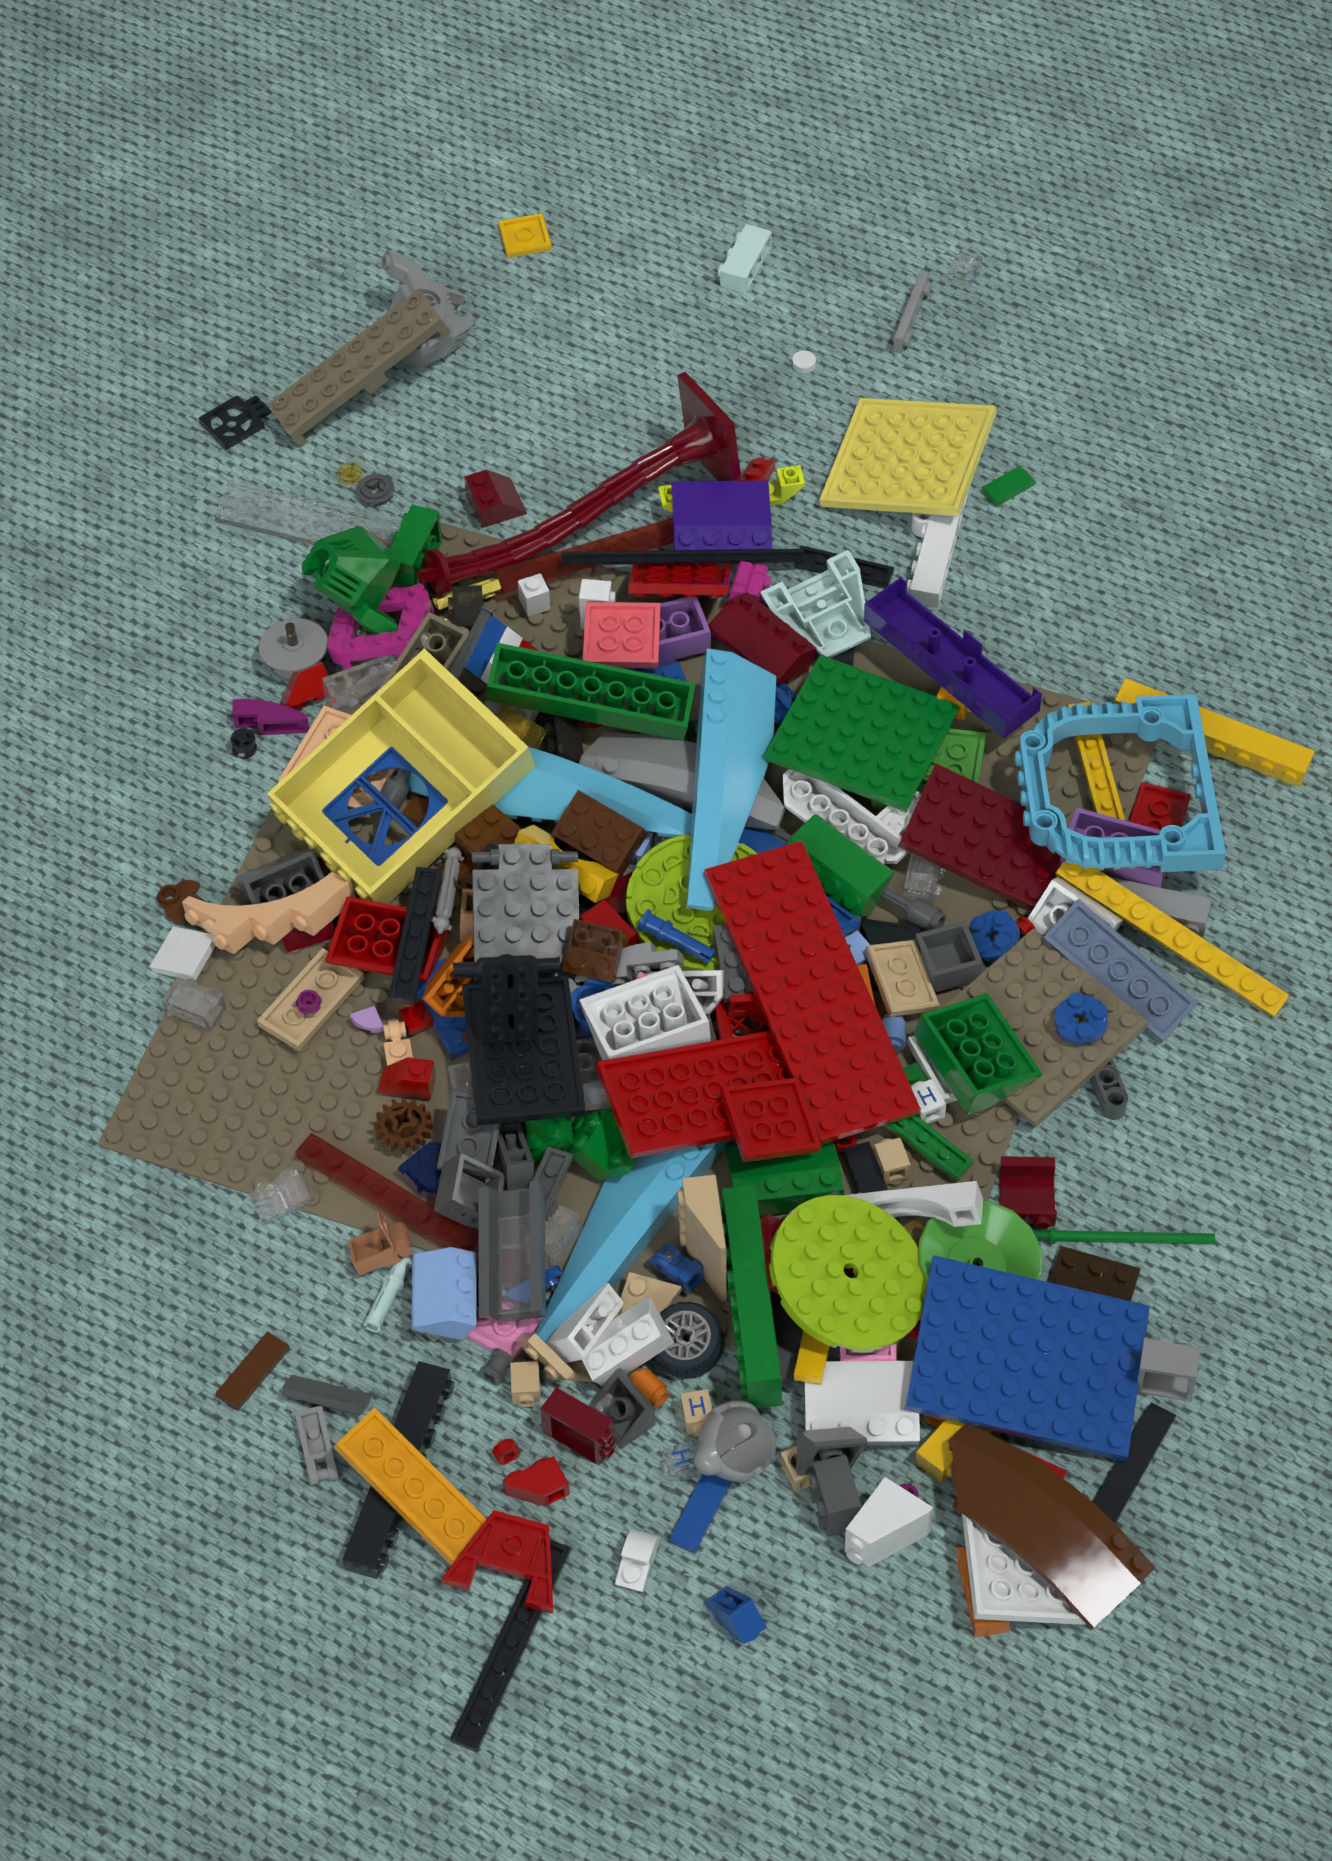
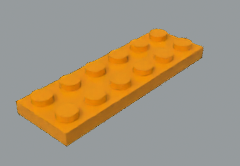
[333,1407,487,1566]

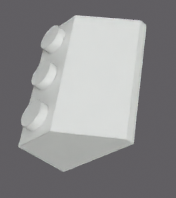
[1028,877,1124,936]
[582,1296,674,1386]

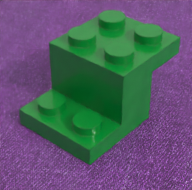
[560,1109,637,1181]

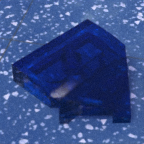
[398,1142,441,1194]

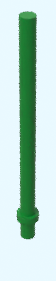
[1033,1227,1215,1244]

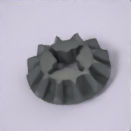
[356,474,395,507]

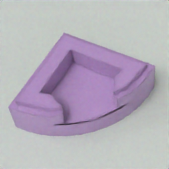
[350,1006,384,1033]

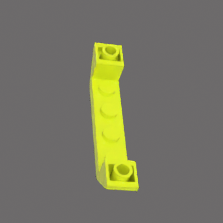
[658,465,805,512]

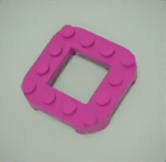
[327,584,434,670]

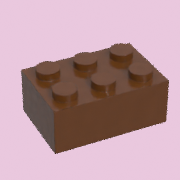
[551,790,648,877]

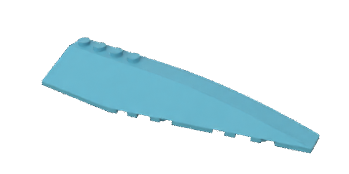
[406,747,692,838]
[536,1140,732,1343]

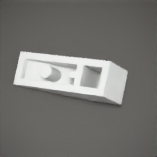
[546,1283,624,1363]

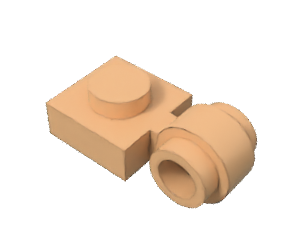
[383,1020,413,1066]

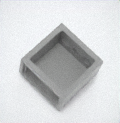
[1137,1338,1200,1402]

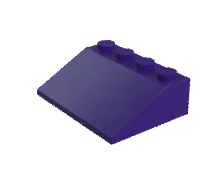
[671,481,772,550]

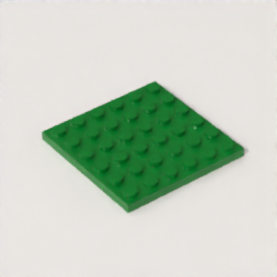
[764,655,960,812]

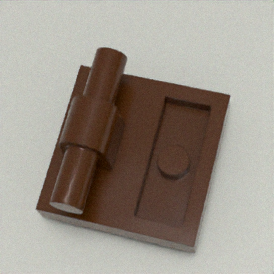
[562,919,629,983]

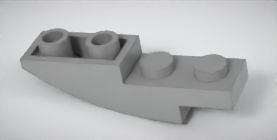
[575,942,684,987]

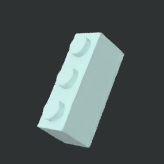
[718,224,772,293]

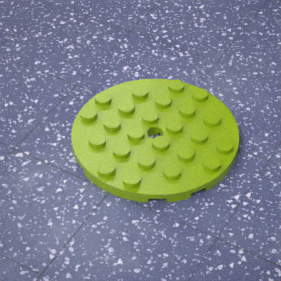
[626,834,757,971]
[769,1195,927,1353]

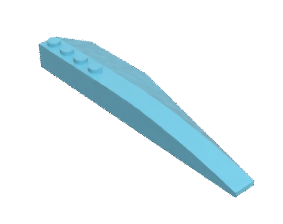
[686,648,776,911]

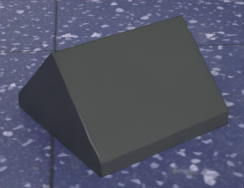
[589,1368,656,1449]
[796,1427,868,1475]

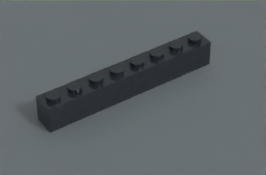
[342,1361,455,1579]

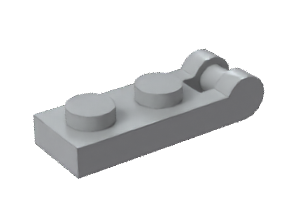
[294,1405,339,1486]

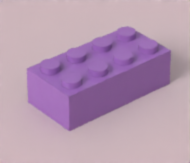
[624,597,711,670]
[1060,807,1166,888]

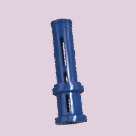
[637,909,716,965]

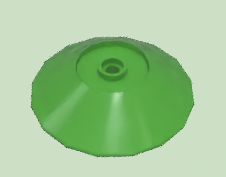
[919,1201,1042,1280]

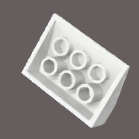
[579,965,711,1060]
[805,1361,920,1446]

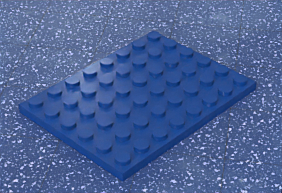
[904,1255,1150,1461]

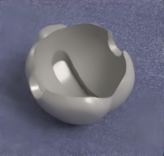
[694,1400,776,1482]

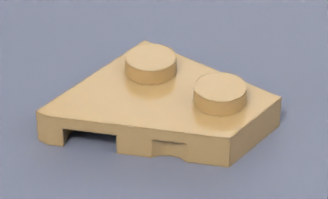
[515,1333,574,1380]

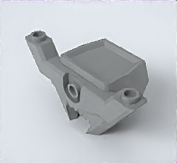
[380,249,473,367]

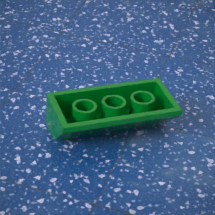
[786,814,895,917]

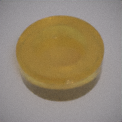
[338,462,362,485]

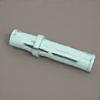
[363,1256,412,1333]

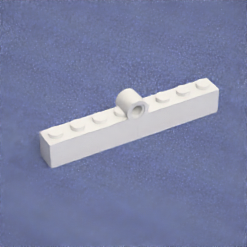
[907,484,971,608]

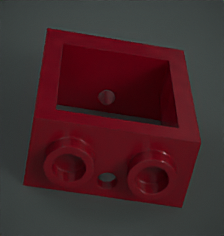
[540,1387,616,1465]

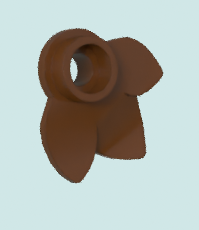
[157,880,205,924]

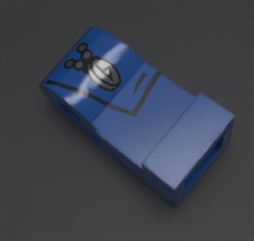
[650,1243,704,1296]

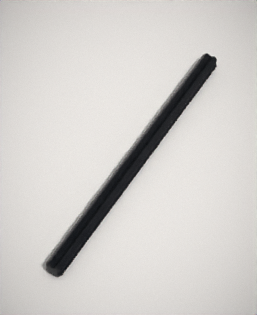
[561,549,804,565]

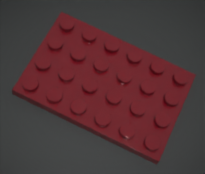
[898,763,1069,911]

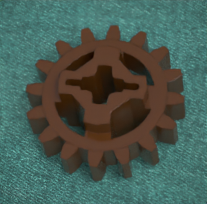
[374,1097,433,1154]

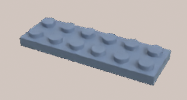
[1043,899,1198,1043]

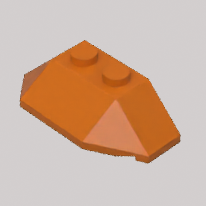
[422,932,474,1017]

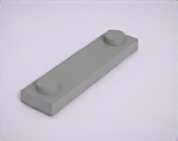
[893,271,932,354]

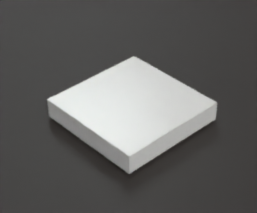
[149,926,216,981]

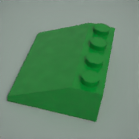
[913,993,1042,1115]
[725,1141,844,1216]

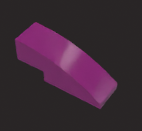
[232,699,310,735]

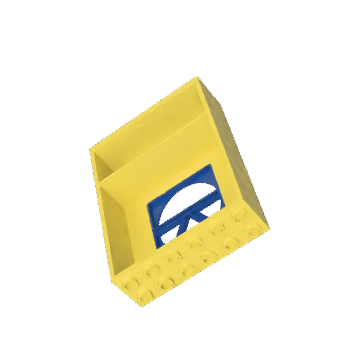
[267,649,536,904]

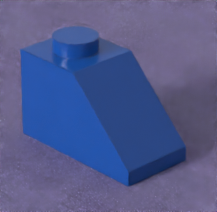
[704,1586,767,1644]

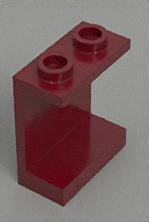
[1000,1156,1057,1229]

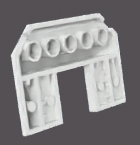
[783,769,921,864]

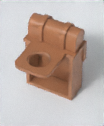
[348,1211,412,1276]

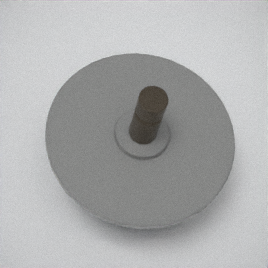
[259,618,328,679]

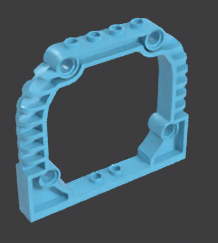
[1015,694,1226,872]

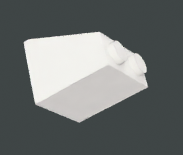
[845,1477,933,1567]

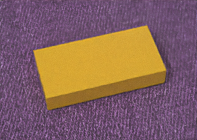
[794,1331,830,1384]

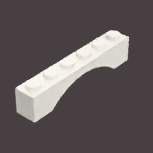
[843,1181,983,1227]

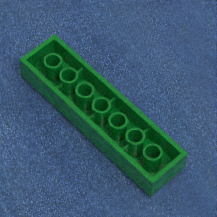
[485,643,696,741]
[719,1185,782,1409]

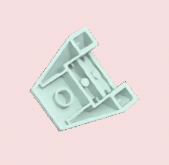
[760,550,871,658]

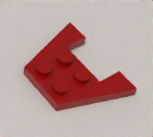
[442,1510,553,1614]

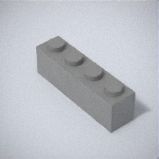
[1110,877,1212,937]

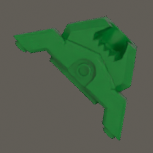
[302,526,401,635]

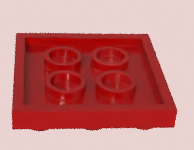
[720,1077,822,1162]

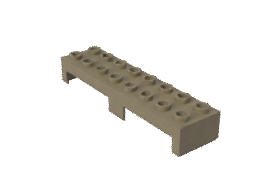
[268,289,451,447]

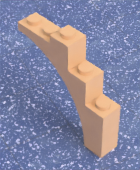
[182,872,356,954]

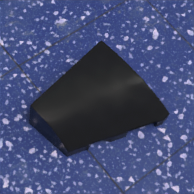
[860,918,921,945]

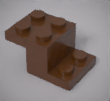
[438,804,522,892]

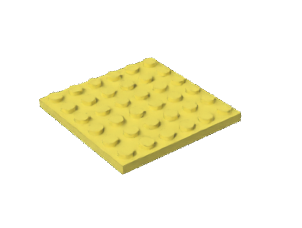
[819,398,997,516]

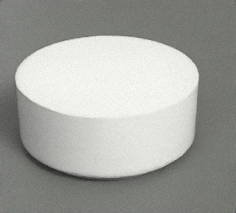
[792,351,816,373]

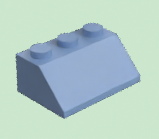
[412,1247,476,1340]

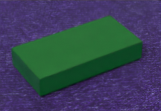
[982,466,1035,507]

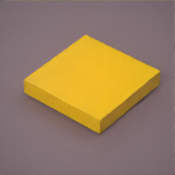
[498,213,552,258]

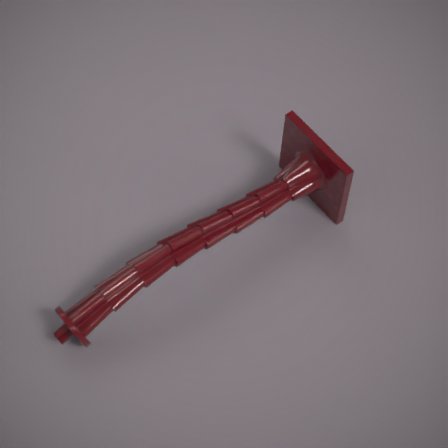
[417,372,742,598]

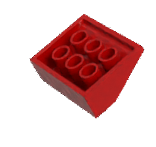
[325,896,449,982]

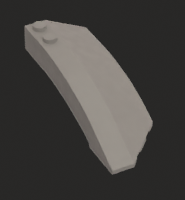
[579,731,785,830]

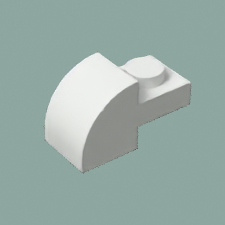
[615,1529,660,1592]

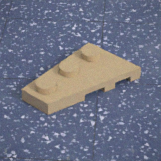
[614,1272,683,1318]

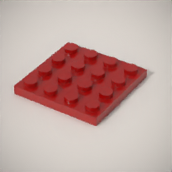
[629,563,732,598]

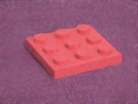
[583,602,661,668]

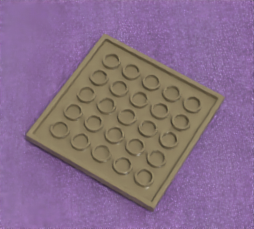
[944,928,1148,1128]

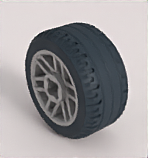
[654,1302,724,1378]

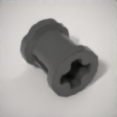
[479,1348,514,1386]

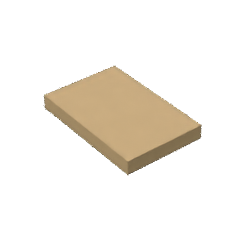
[864,940,940,1017]

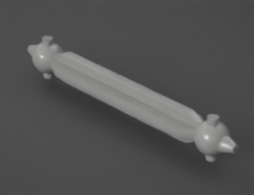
[431,845,464,934]

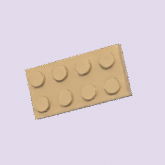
[257,948,365,1051]

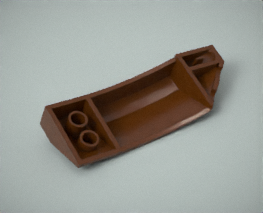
[948,1423,1156,1630]

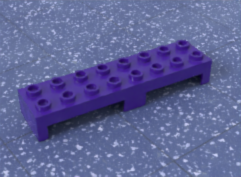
[864,577,1042,738]

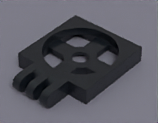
[198,395,271,450]

